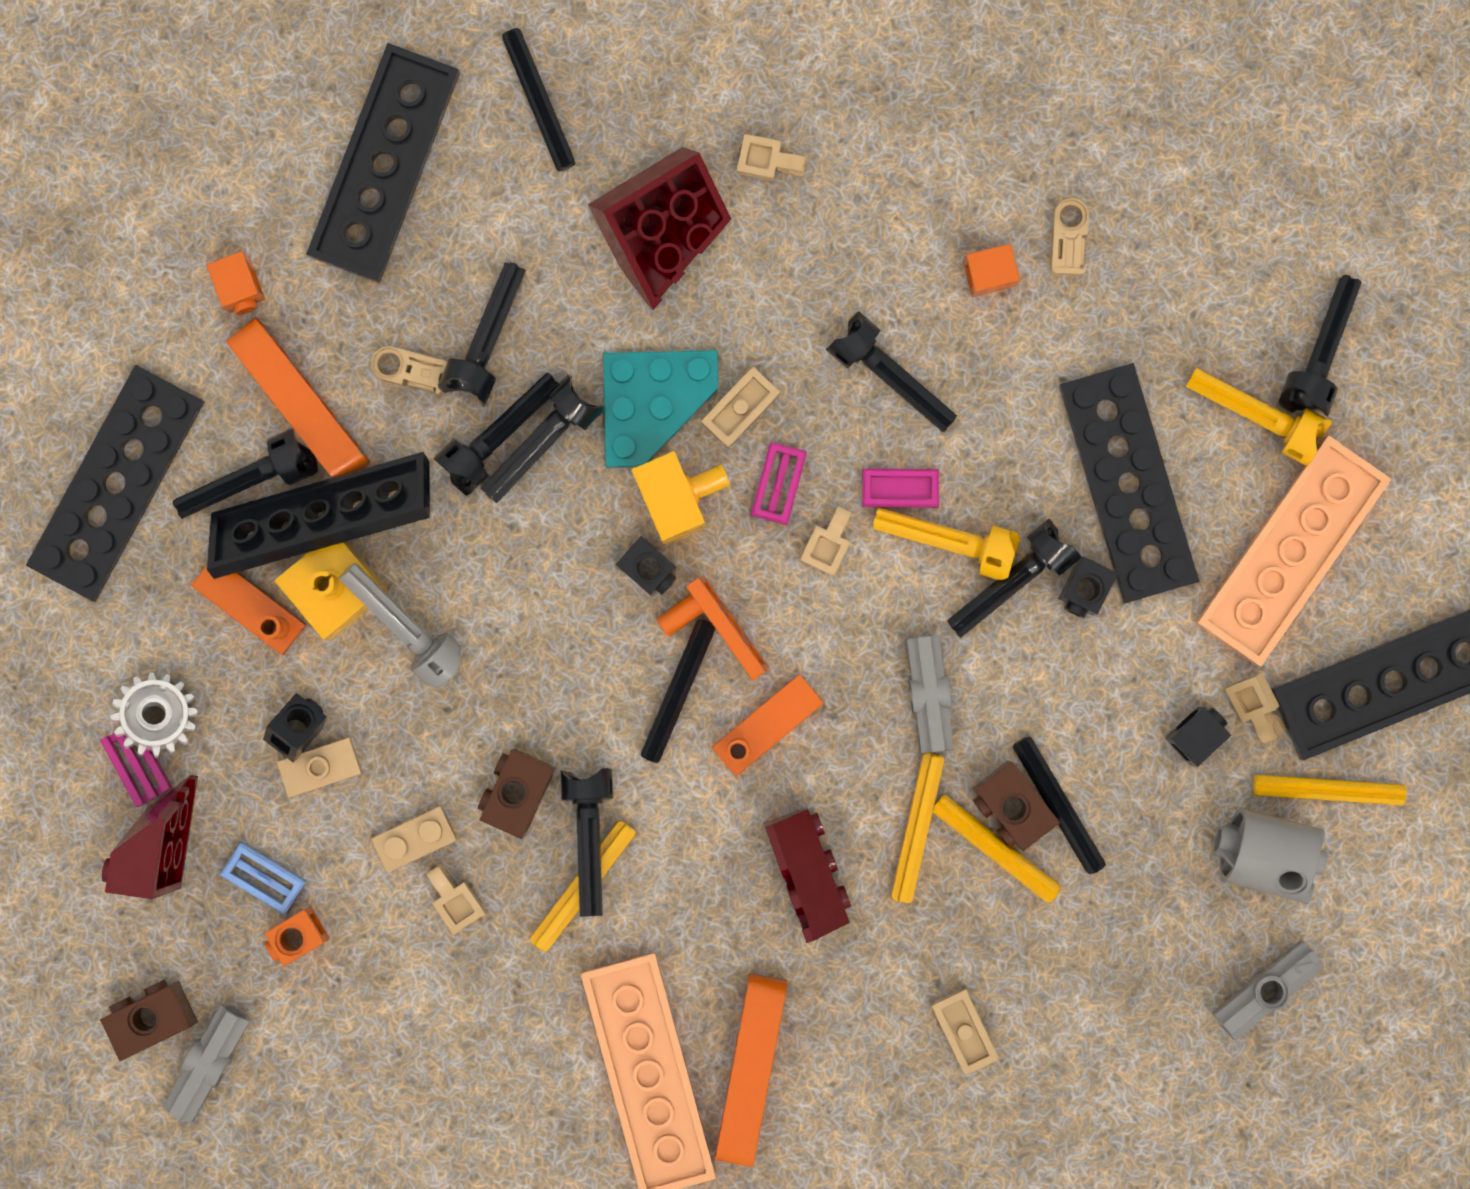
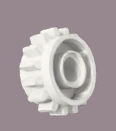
[110,673,197,758]

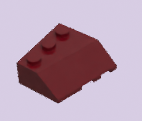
[588,147,731,310]
[102,775,198,899]
[764,807,852,943]

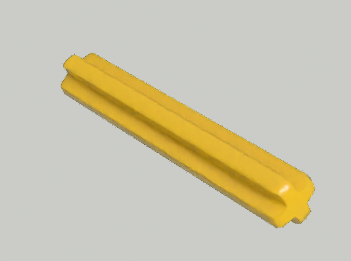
[890,753,944,903]
[1252,775,1407,805]
[932,795,1061,903]
[530,820,636,952]

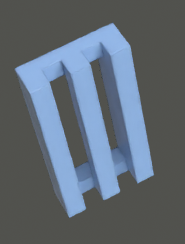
[220,842,307,915]

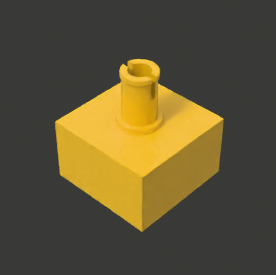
[631,451,731,546]
[274,541,389,641]

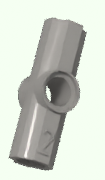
[906,635,954,753]
[1212,940,1324,1041]
[163,1003,252,1123]

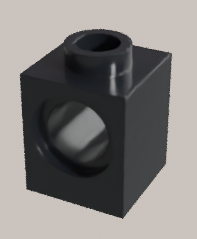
[616,536,677,597]
[1058,556,1118,619]
[263,693,327,763]
[1165,707,1231,767]

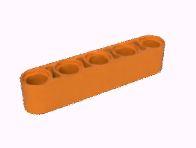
[226,317,371,478]
[714,973,788,1167]

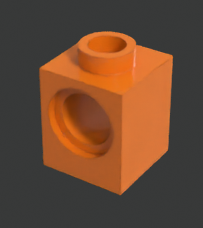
[206,251,265,315]
[264,906,330,967]

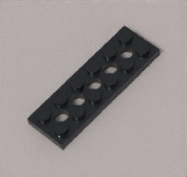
[306,43,460,284]
[1059,363,1199,604]
[26,365,205,602]
[207,451,430,579]
[1271,609,1470,760]

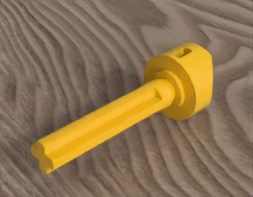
[1186,368,1332,467]
[873,508,1020,580]

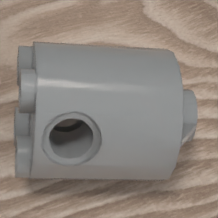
[1213,807,1328,904]

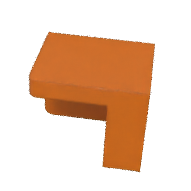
[963,244,1020,298]

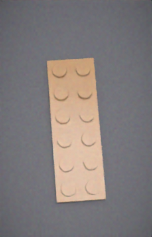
[1195,435,1391,667]
[581,952,716,1189]

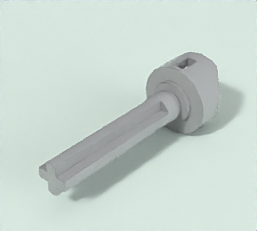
[338,563,460,688]

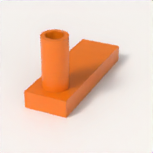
[191,565,307,655]
[656,576,770,680]
[711,674,824,777]

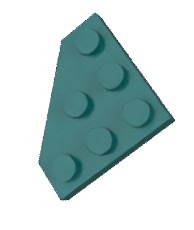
[603,350,718,468]

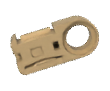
[1050,198,1089,277]
[371,346,447,396]

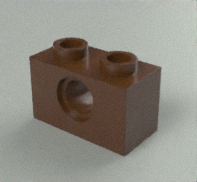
[477,749,556,839]
[972,761,1060,851]
[100,979,198,1061]

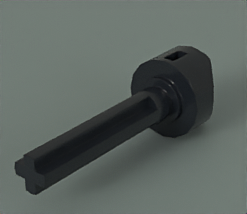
[438,262,526,407]
[1278,275,1362,416]
[825,311,957,432]
[433,373,559,496]
[481,374,605,503]
[173,428,319,519]
[947,518,1082,638]
[560,768,613,917]

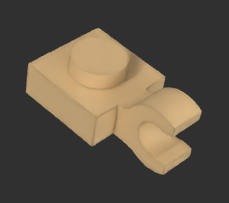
[736,134,806,181]
[800,506,852,576]
[1225,672,1286,744]
[426,863,486,935]

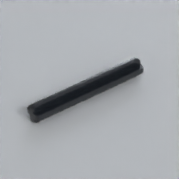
[502,28,575,171]
[641,619,716,763]
[1013,737,1106,875]

